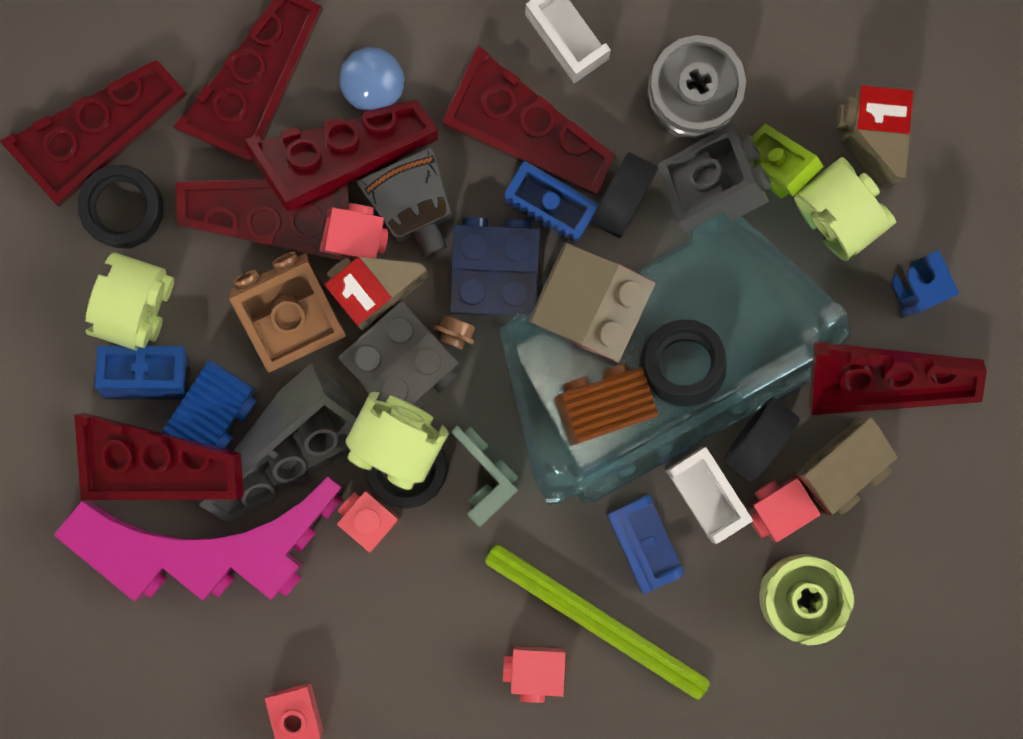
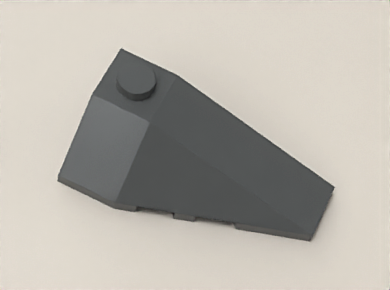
[197,363,361,523]

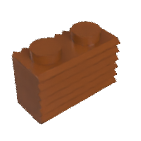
[554,363,658,446]

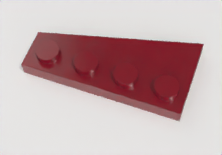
[173,0,323,164]
[442,45,615,196]
[0,59,187,207]
[245,99,438,212]
[176,179,352,262]
[809,342,987,415]
[74,412,244,500]

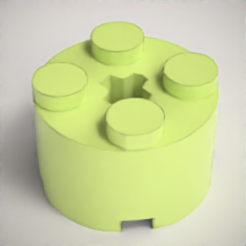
[794,157,896,261]
[85,252,175,351]
[345,392,449,490]
[759,554,854,645]

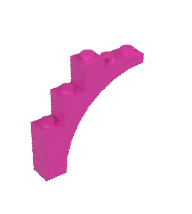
[54,476,344,602]

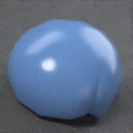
[339,47,405,111]

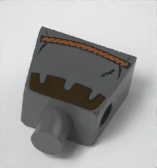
[357,147,452,258]

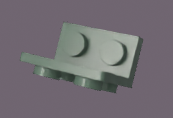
[451,426,519,527]

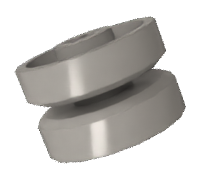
[646,35,746,140]

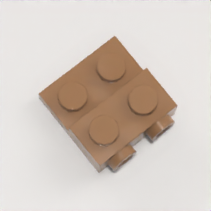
[229,251,346,373]

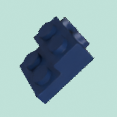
[450,217,540,317]

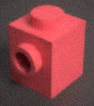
[319,203,388,259]
[748,477,821,543]
[337,490,401,553]
[503,646,566,703]
[265,682,324,739]

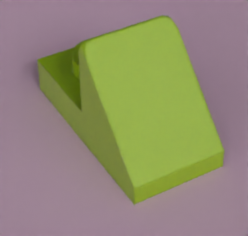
[751,123,824,198]

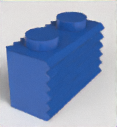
[504,160,599,245]
[161,360,258,450]

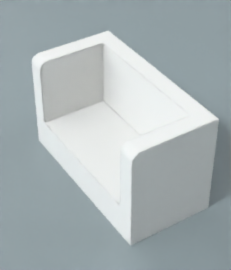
[525,0,611,84]
[665,447,753,544]

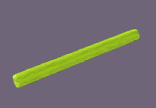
[485,544,710,700]

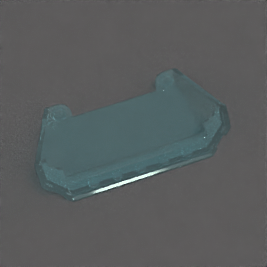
[499,213,851,505]

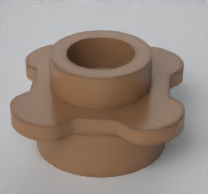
[433,315,476,350]

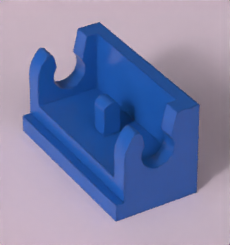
[892,250,960,318]
[95,346,190,400]
[606,494,684,594]

